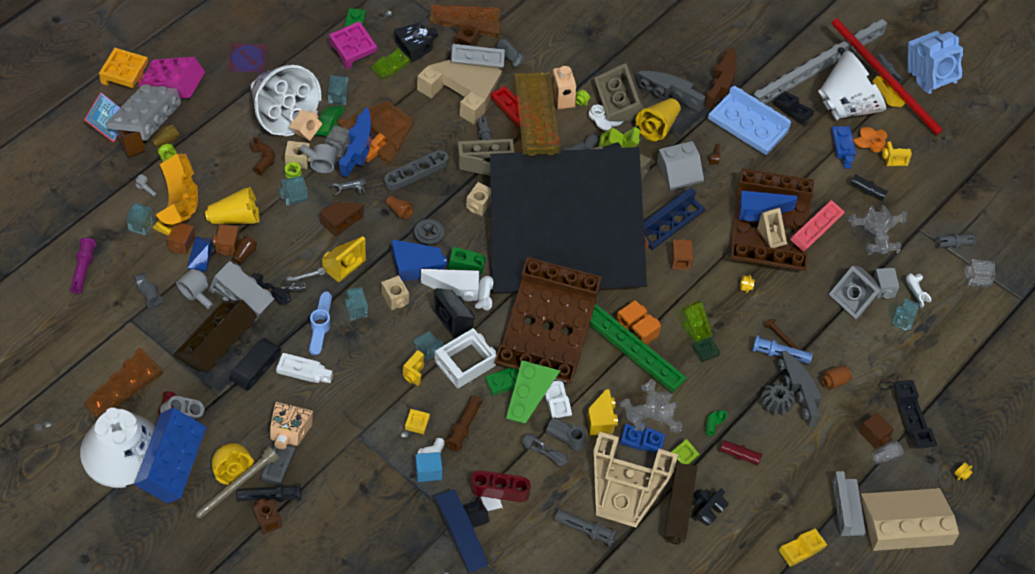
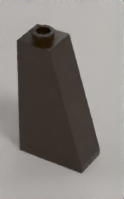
[664,463,698,545]

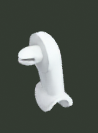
[906,273,931,308]
[475,276,493,311]

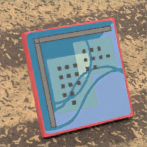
[84,92,120,142]

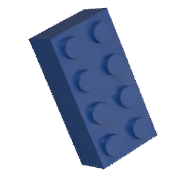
[134,407,206,503]

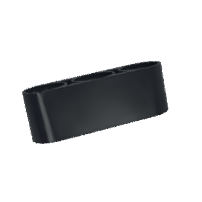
[230,338,282,391]

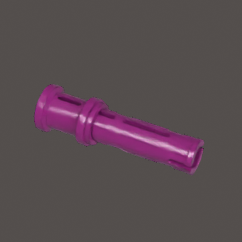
[70,238,97,294]

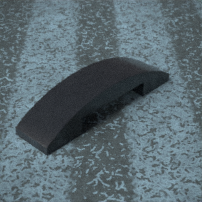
[894,380,937,449]

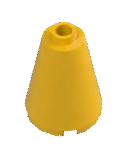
[636,98,681,142]
[205,187,260,224]

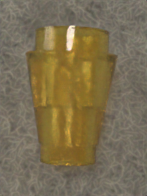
[151,124,180,148]

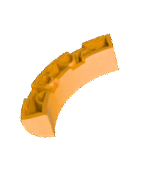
[156,154,198,225]

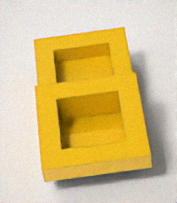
[778,528,827,567]

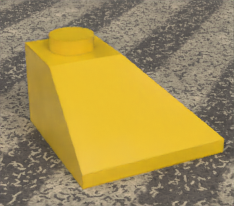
[322,236,366,282]

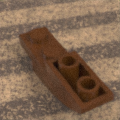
[705,47,736,110]

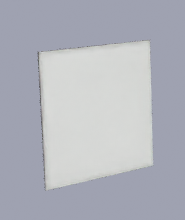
[481,497,503,511]

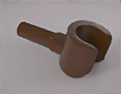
[709,144,720,164]

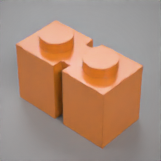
[617,300,661,345]

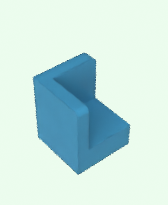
[415,452,442,482]

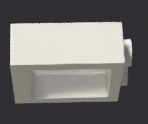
[435,328,497,389]

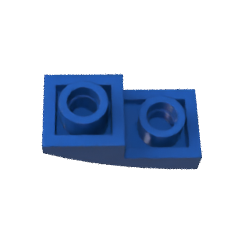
[619,424,665,453]

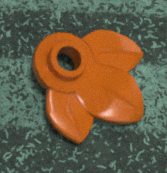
[853,127,887,152]

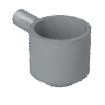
[300,144,337,173]
[176,269,213,309]

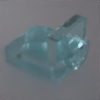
[413,331,443,360]

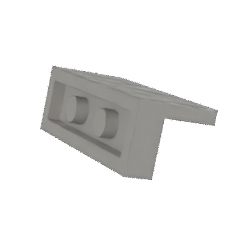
[449,44,505,68]
[832,471,865,536]

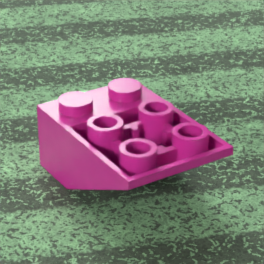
[138,57,205,98]

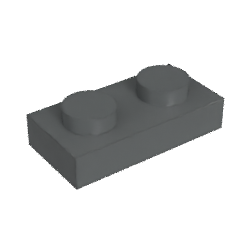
[261,446,296,485]

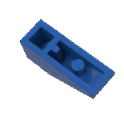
[739,191,797,221]

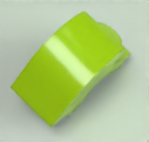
[599,127,640,148]

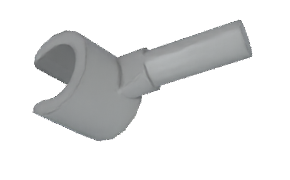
[136,174,157,197]

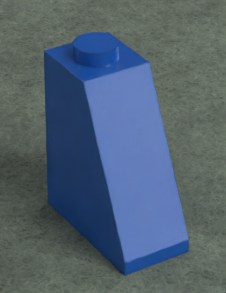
[391,240,447,281]

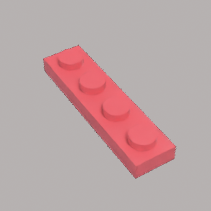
[790,200,845,252]

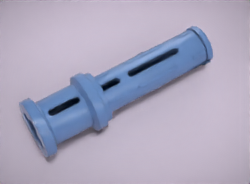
[752,335,812,365]

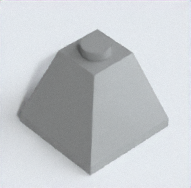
[829,266,881,319]

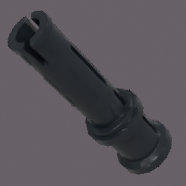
[237,483,301,502]

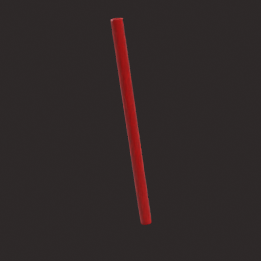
[831,18,943,135]

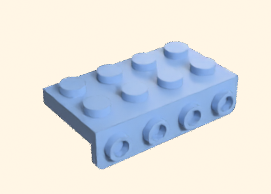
[708,86,791,156]

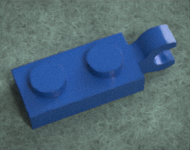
[831,126,856,169]

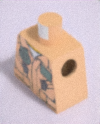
[550,66,576,109]
[270,402,313,449]

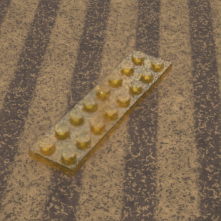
[515,72,560,156]

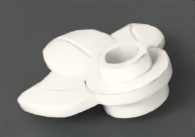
[588,105,623,131]

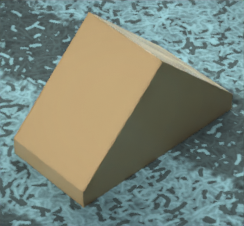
[757,208,787,248]

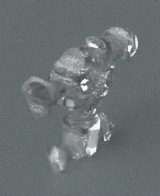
[847,205,908,255]
[620,379,683,433]

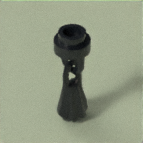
[251,273,291,305]

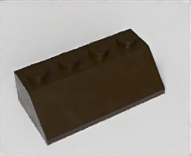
[173,300,257,371]

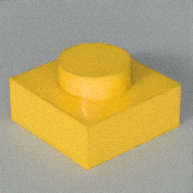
[405,409,430,434]

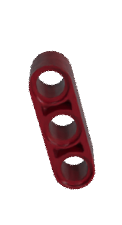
[471,471,531,502]

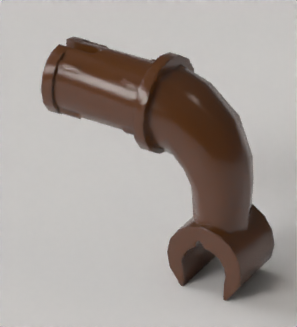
[249,137,275,176]

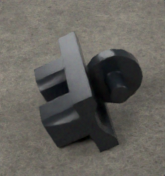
[691,488,729,526]

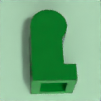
[447,247,486,275]

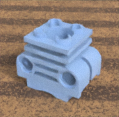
[908,31,963,94]

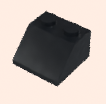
[433,288,475,338]

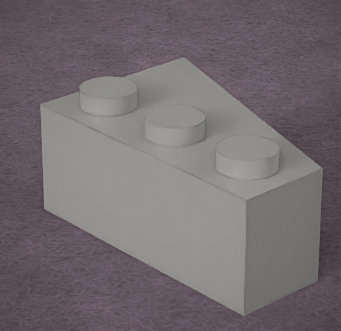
[208,261,274,321]

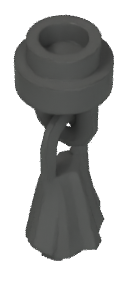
[522,433,568,467]

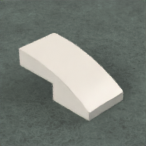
[545,381,572,419]

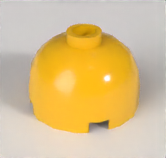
[211,443,254,485]

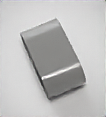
[160,396,204,420]

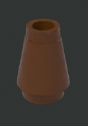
[232,236,257,265]

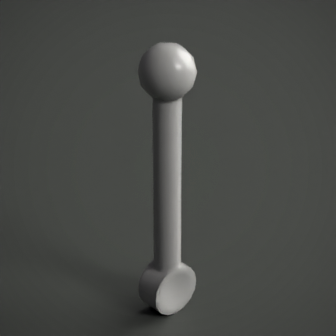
[286,268,326,284]

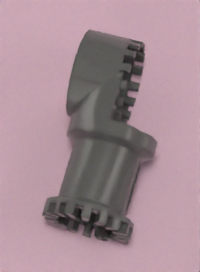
[134,272,164,309]

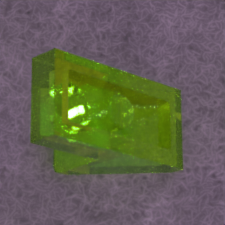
[681,301,713,344]

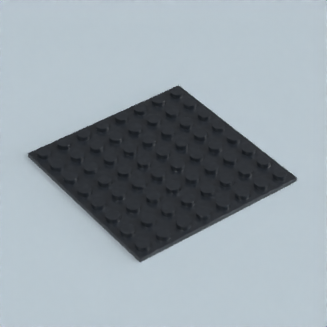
[490,147,647,293]

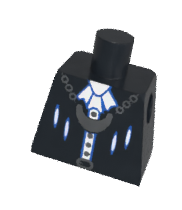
[394,23,438,63]

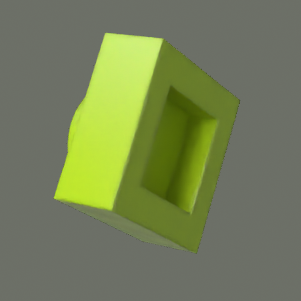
[671,439,700,465]

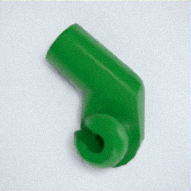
[705,410,728,436]

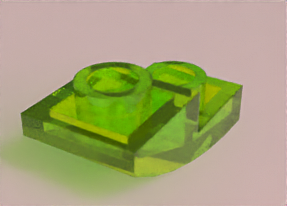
[371,49,410,79]

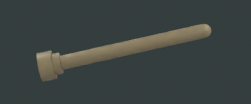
[196,446,280,518]

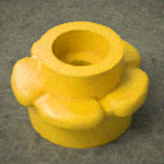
[740,275,754,293]
[954,462,973,481]

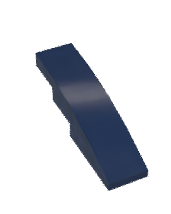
[435,489,489,573]

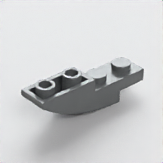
[636,71,706,112]
[777,351,821,427]

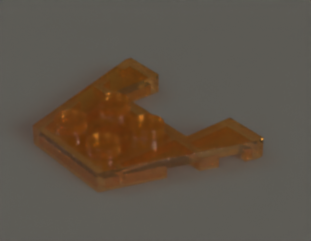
[337,100,414,165]

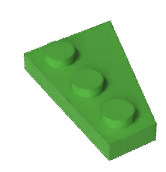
[506,361,561,424]

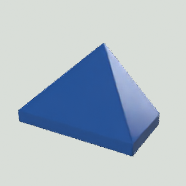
[187,237,213,272]

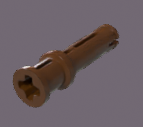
[444,395,483,452]

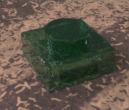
[693,337,720,362]

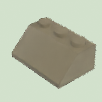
[594,63,645,122]

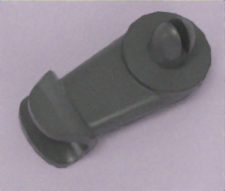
[496,38,525,66]
[329,178,367,196]

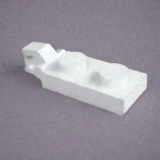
[276,353,333,383]

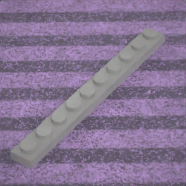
[753,19,887,104]

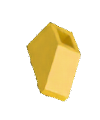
[587,389,618,436]

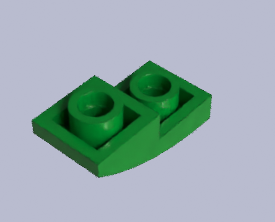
[315,105,344,137]

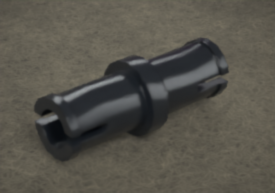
[850,174,888,201]

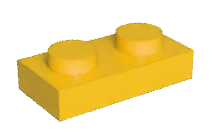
[873,76,905,107]

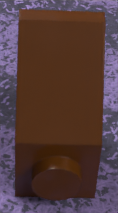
[320,202,364,237]

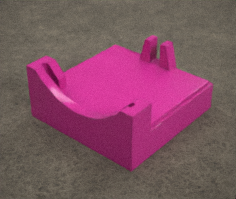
[329,21,377,69]

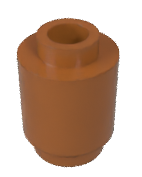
[821,365,852,390]

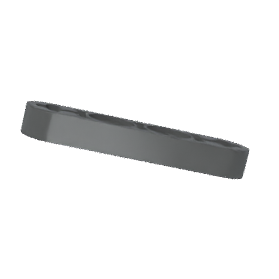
[384,150,448,191]

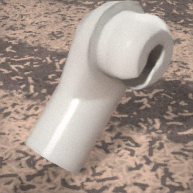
[418,438,445,454]

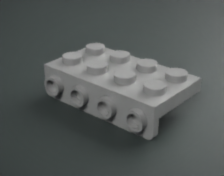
[106,85,181,141]

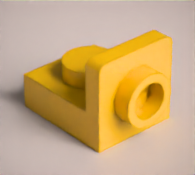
[882,141,912,166]
[403,350,424,386]

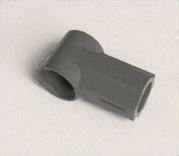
[546,417,586,451]

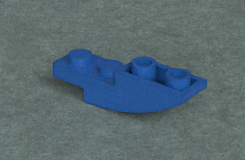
[339,107,372,177]

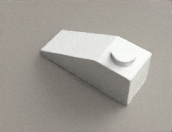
[421,269,479,301]

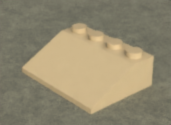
[860,488,959,551]

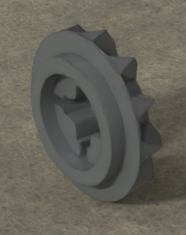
[414,219,444,246]

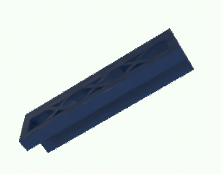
[644,187,705,250]

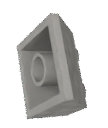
[657,141,704,190]

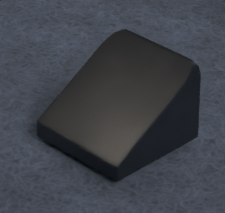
[463,500,490,528]

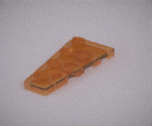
[430,5,500,39]
[84,347,163,419]

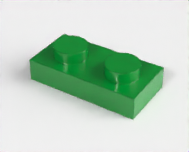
[344,8,366,28]
[485,368,519,396]

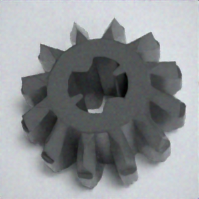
[761,382,795,416]

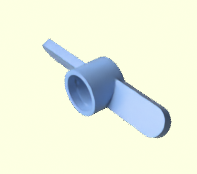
[309,292,332,356]

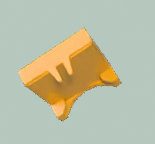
[99,48,148,88]

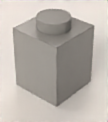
[873,268,899,299]

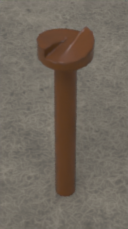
[765,319,800,350]

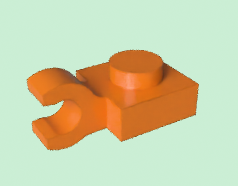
[365,133,386,163]

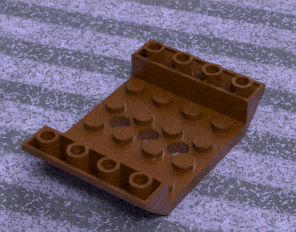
[730,168,814,271]
[495,257,602,384]

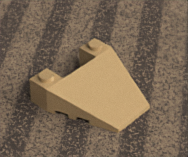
[417,60,502,124]
[594,432,678,528]

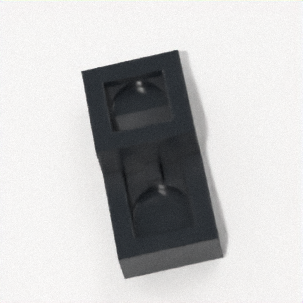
[774,91,813,125]

